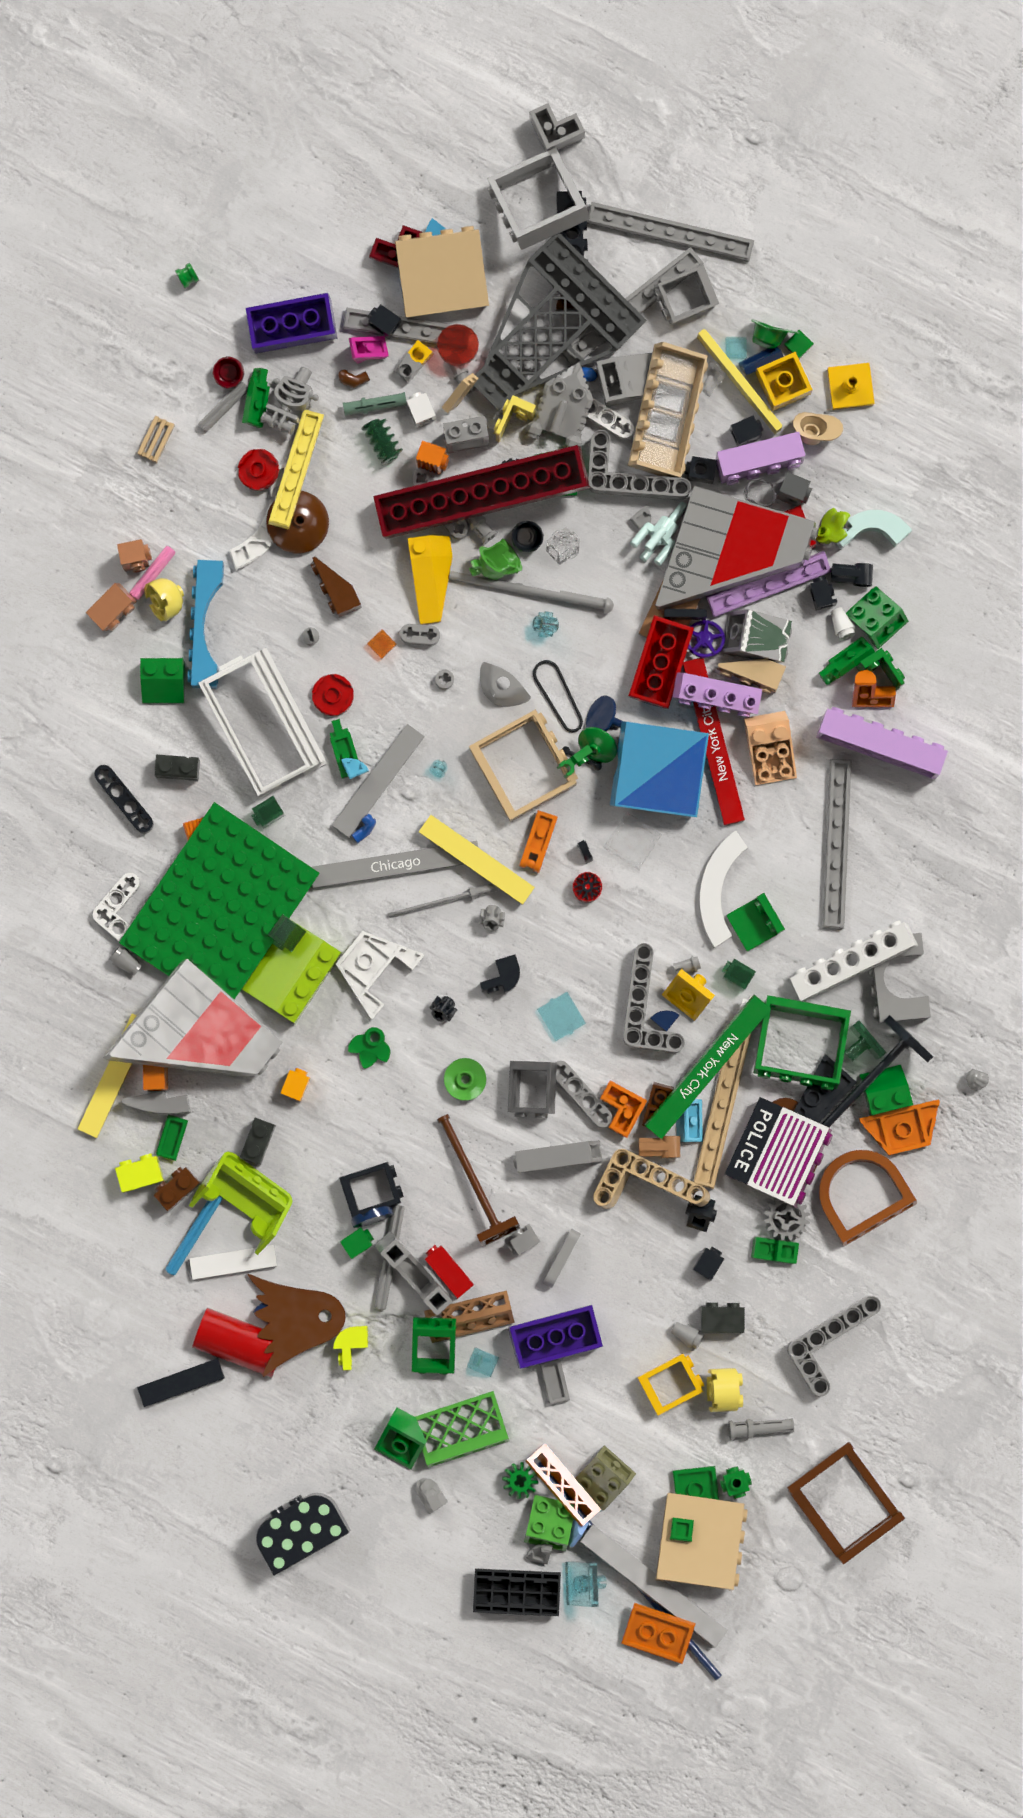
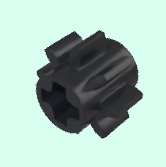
[429,996,457,1022]

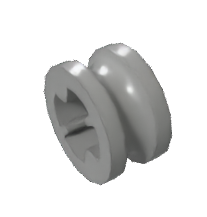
[435,670,454,689]

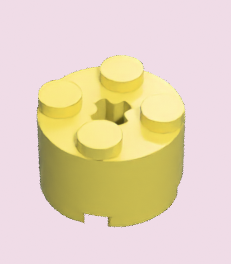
[706,1368,743,1412]

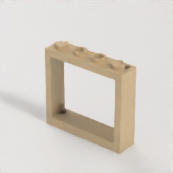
[469,709,578,822]

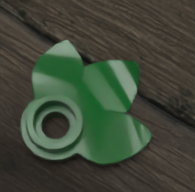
[348,1027,391,1069]

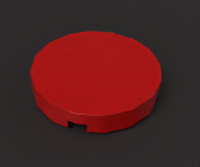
[238,449,279,491]
[312,674,354,716]

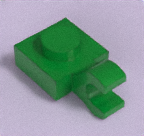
[557,745,593,778]

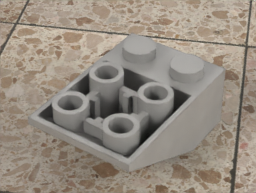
[596,353,667,407]

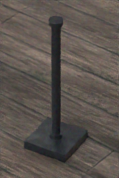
[822,1015,934,1128]

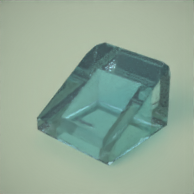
[467,1348,499,1377]

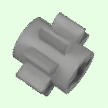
[479,905,505,931]

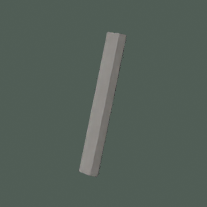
[343,307,470,350]
[332,724,424,838]

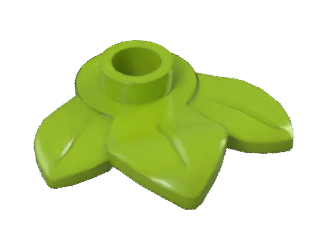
[816,508,850,544]

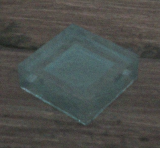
[725,337,747,359]

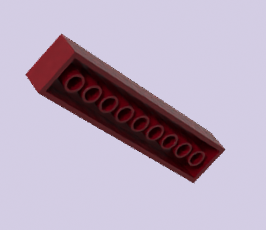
[373,445,590,539]

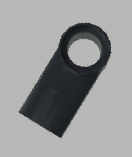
[831,563,873,587]

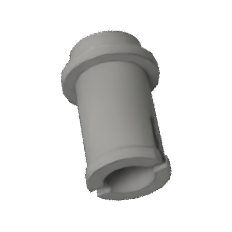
[673,956,701,975]

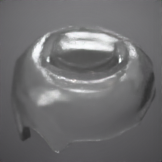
[743,479,777,508]

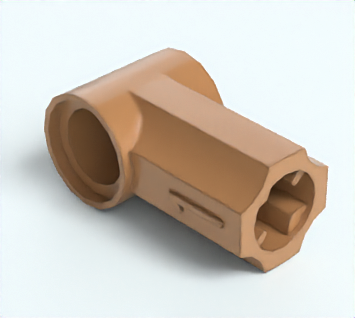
[639,1136,681,1158]

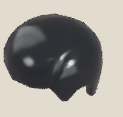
[511,521,544,552]

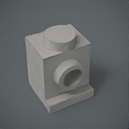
[506,1224,540,1255]

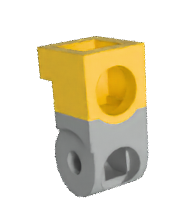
[395,340,434,382]

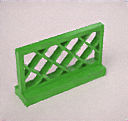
[415,1391,510,1468]

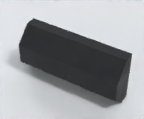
[473,1568,561,1616]

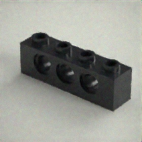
[556,191,588,261]

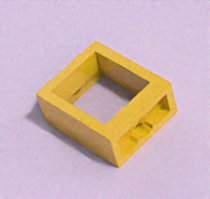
[637,1353,705,1416]

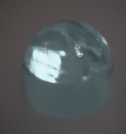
[429,759,448,778]

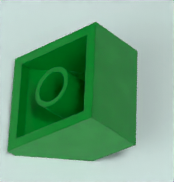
[140,658,185,704]
[860,1064,913,1116]

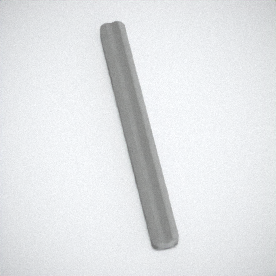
[375,1205,405,1310]

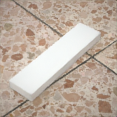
[189,1245,277,1280]

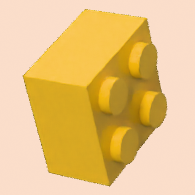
[756,352,813,411]

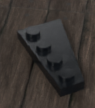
[794,1054,857,1123]

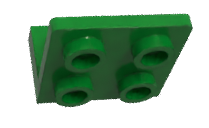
[846,586,909,649]
[856,648,905,690]
[727,893,785,951]

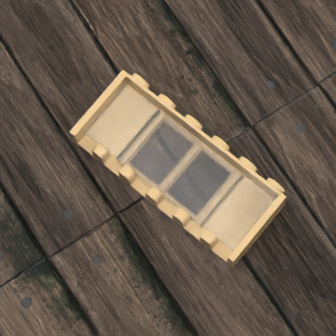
[628,342,708,478]

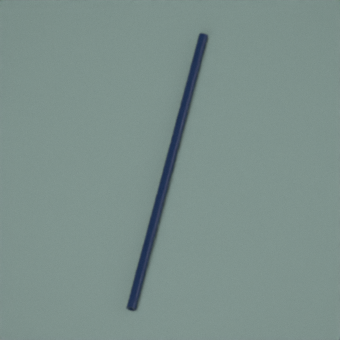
[536,1462,722,1681]

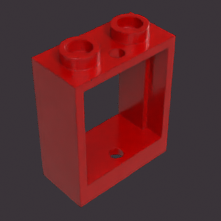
[425,1245,474,1299]

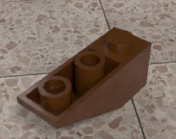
[311,556,362,618]

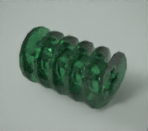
[361,419,403,466]

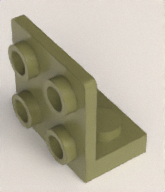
[575,1445,636,1510]

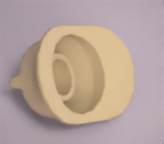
[793,412,843,445]

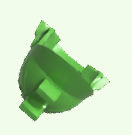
[469,538,523,579]

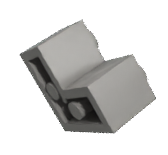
[529,103,585,151]

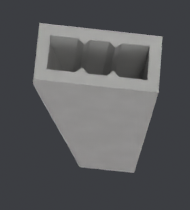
[513,1140,602,1173]

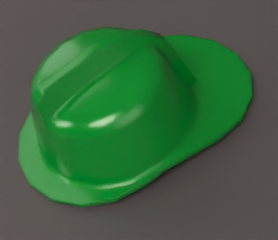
[751,319,799,349]

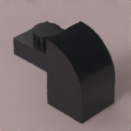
[480,954,520,994]

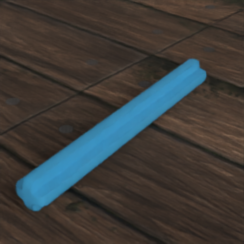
[165,1195,223,1275]

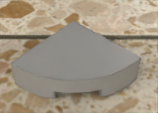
[630,505,651,531]
[527,1544,553,1564]

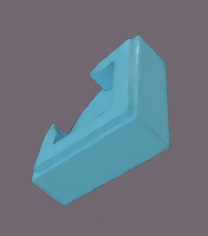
[341,758,369,779]

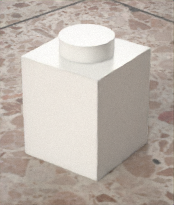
[407,392,436,427]

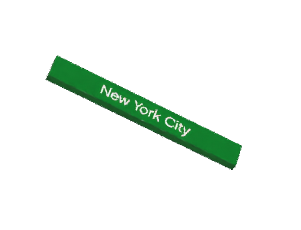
[644,995,771,1139]

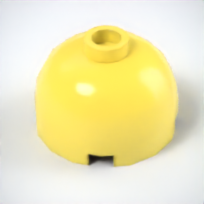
[144,578,184,622]

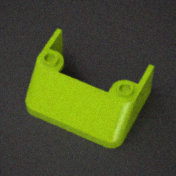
[189,1152,293,1255]

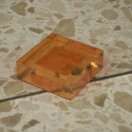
[367,629,397,659]

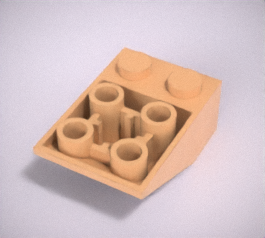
[744,711,797,785]

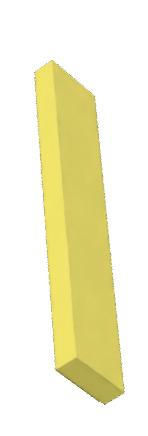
[697,329,782,435]
[269,410,324,529]
[419,815,535,905]
[78,1014,137,1138]

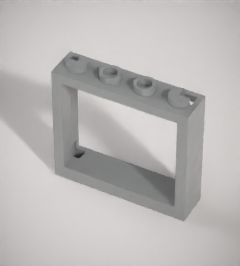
[487,147,590,250]

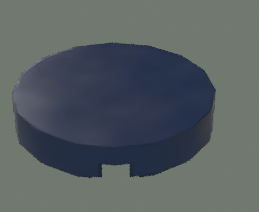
[351,1206,394,1228]

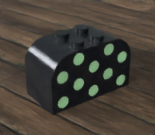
[256,1493,351,1576]

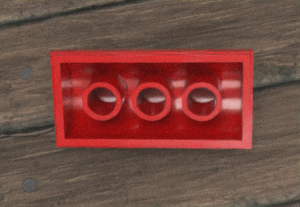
[628,615,694,709]
[192,1308,276,1378]

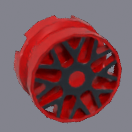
[573,872,602,903]

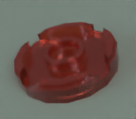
[437,324,479,366]

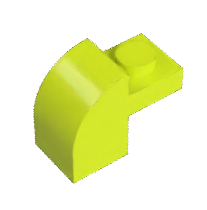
[333,1326,368,1370]

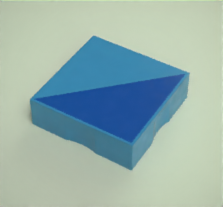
[610,721,709,817]

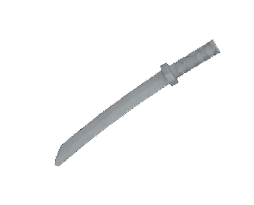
[387,884,500,917]

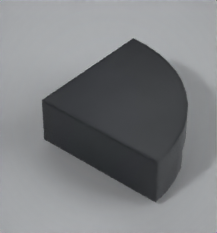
[577,840,593,864]

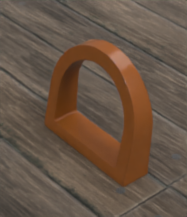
[819,1150,917,1247]

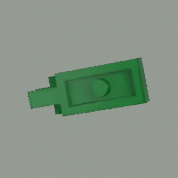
[242,368,270,428]
[819,637,875,685]
[330,719,358,779]

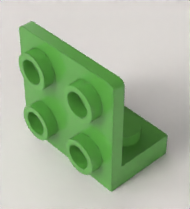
[524,1495,574,1552]

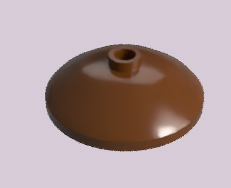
[266,491,329,554]

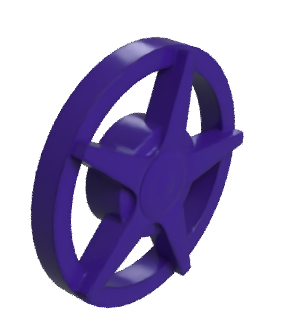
[688,620,725,658]

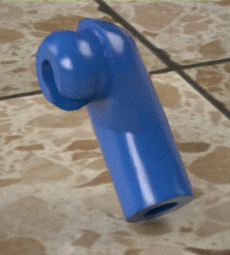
[352,814,376,843]

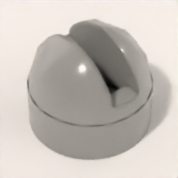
[302,627,319,645]

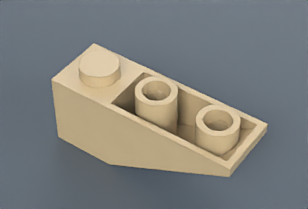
[717,659,786,694]

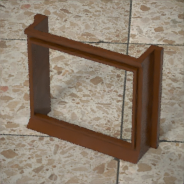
[787,1442,905,1565]

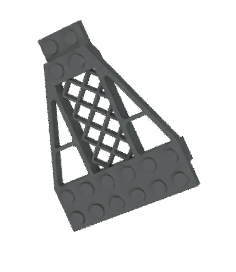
[474,233,647,411]

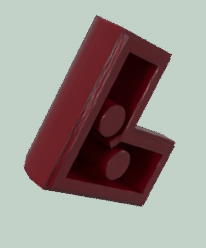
[369,225,423,268]

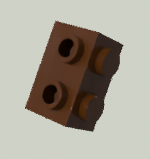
[154,1167,201,1211]

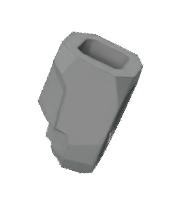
[416,1478,448,1514]

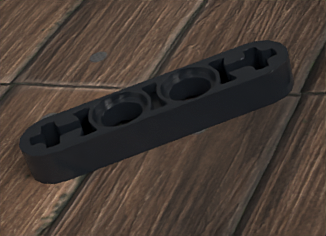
[94,765,154,834]

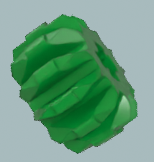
[502,1462,539,1499]

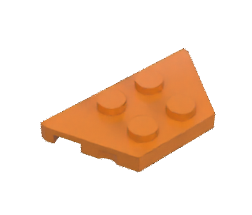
[859,1099,940,1155]

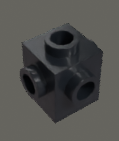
[685,1194,717,1232]

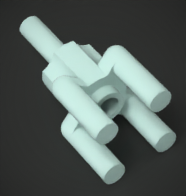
[630,502,687,566]

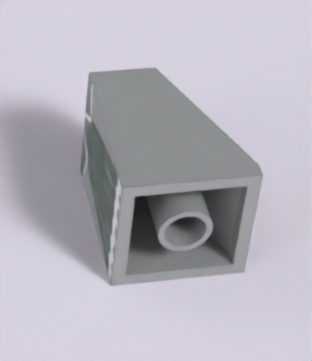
[721,609,792,663]

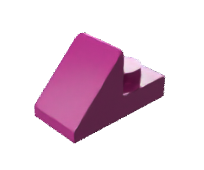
[349,336,389,364]

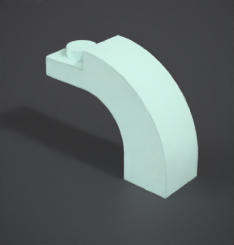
[836,510,912,550]

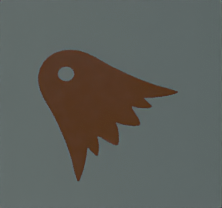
[247,1274,346,1377]

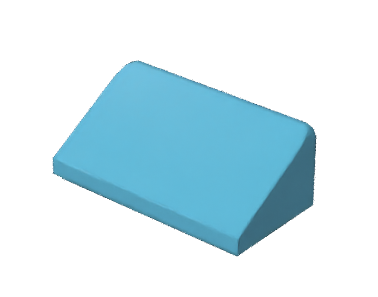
[676,1099,703,1142]

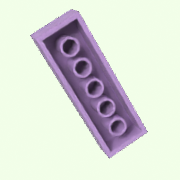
[816,707,948,779]

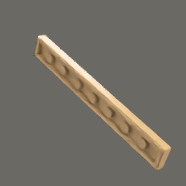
[693,1019,751,1189]

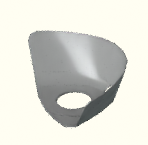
[480,662,531,707]

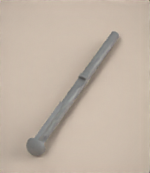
[449,571,614,613]

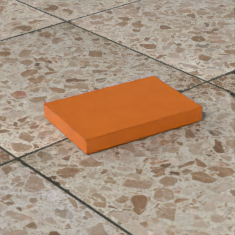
[621,1603,696,1664]

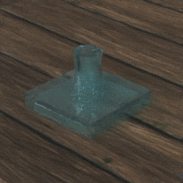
[565,1561,607,1607]

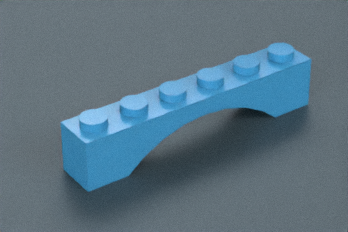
[188,560,224,689]

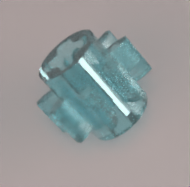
[533,611,559,638]

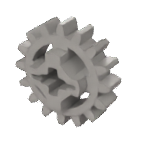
[764,1198,810,1241]

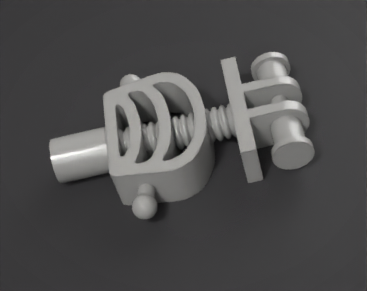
[261,367,319,435]

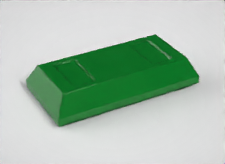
[156,1114,188,1161]

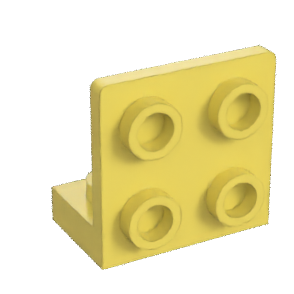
[493,395,536,442]

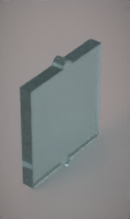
[537,992,586,1041]

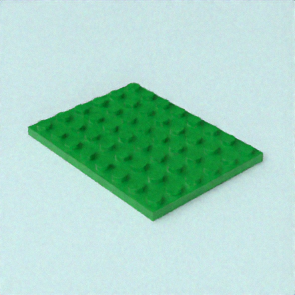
[119,802,320,1000]

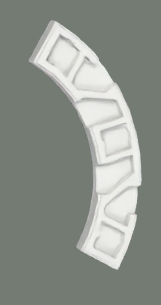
[229,463,287,571]
[699,831,748,948]

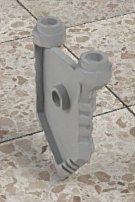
[525,362,593,448]

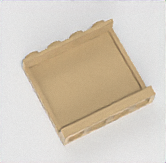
[394,226,489,317]
[656,1493,748,1591]

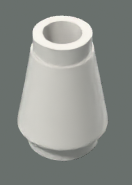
[831,607,855,640]

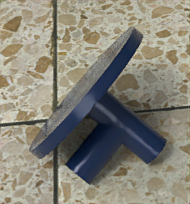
[586,695,622,732]

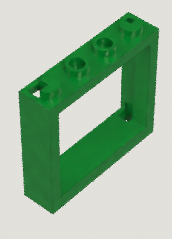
[753,995,851,1090]

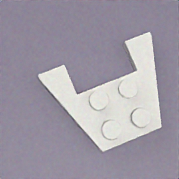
[336,931,425,1020]

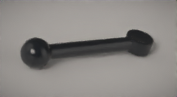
[562,746,602,771]

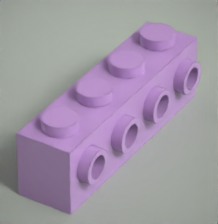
[672,673,762,717]

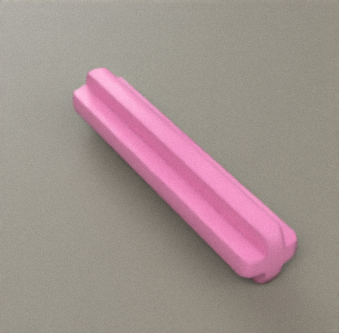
[130,546,175,600]

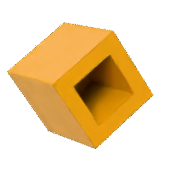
[281,1068,311,1102]

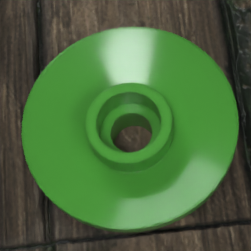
[444,1058,486,1101]

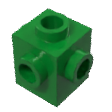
[720,1466,752,1499]

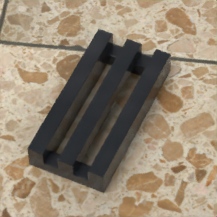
[664,609,707,620]

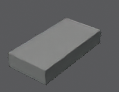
[540,1358,570,1405]

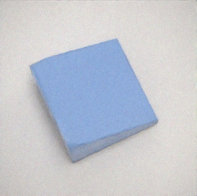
[569,1517,589,1547]

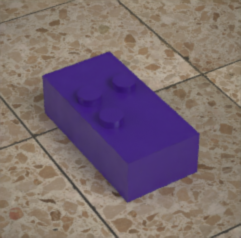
[246,293,338,354]
[508,1305,603,1369]

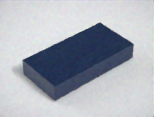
[738,347,784,375]

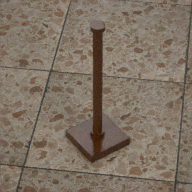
[437,1114,520,1247]

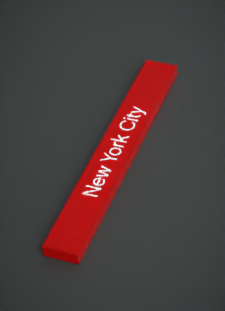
[683,658,745,826]

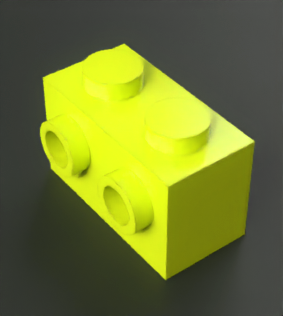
[115,1153,165,1193]

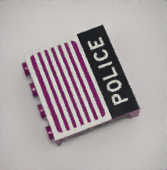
[724,1097,833,1208]

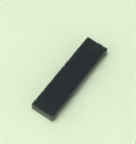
[137,1358,225,1407]

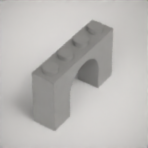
[867,933,931,1023]
[375,1231,453,1316]

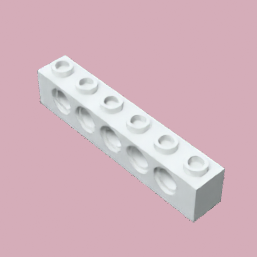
[790,920,918,1002]

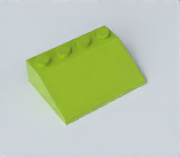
[242,919,342,1024]

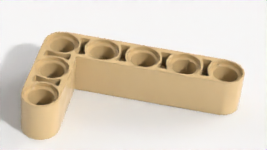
[593,1149,710,1209]

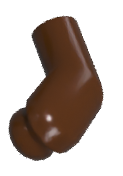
[338,369,370,388]

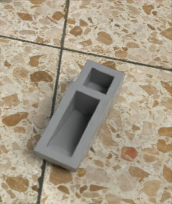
[122,1090,191,1114]

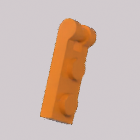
[519,810,558,873]

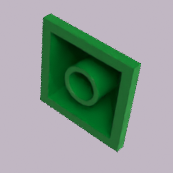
[374,1407,427,1469]

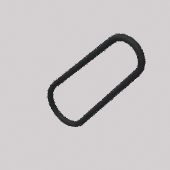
[533,660,583,732]

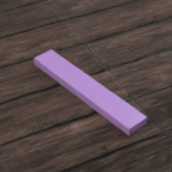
[706,551,831,617]

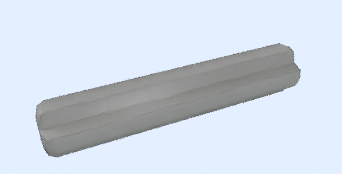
[199,382,248,432]

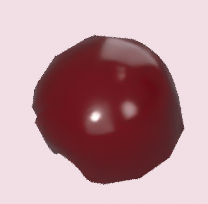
[212,356,245,389]

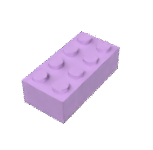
[715,432,805,485]

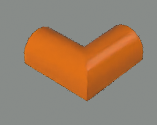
[852,670,896,707]
[600,1080,647,1138]

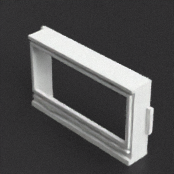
[198,647,327,799]

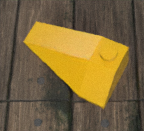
[408,535,453,625]

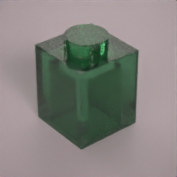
[251,796,285,829]
[268,914,306,952]
[722,958,756,991]

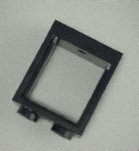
[339,1162,404,1218]

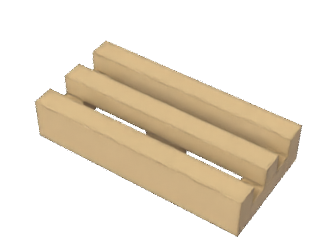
[442,373,479,413]
[138,415,175,463]

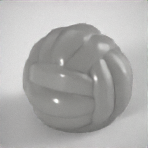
[966,1069,989,1090]

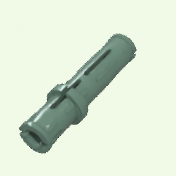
[343,392,407,416]

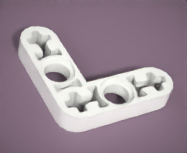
[93,873,140,942]

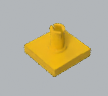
[827,363,875,410]
[662,969,715,1021]

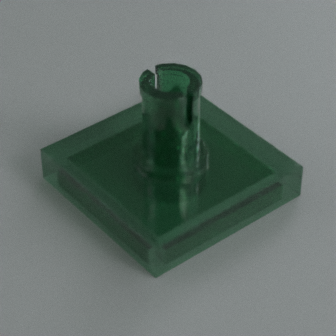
[844,1020,887,1062]

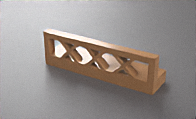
[424,1290,515,1343]

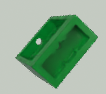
[412,1317,456,1375]

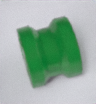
[175,263,199,289]

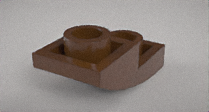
[642,1082,674,1127]

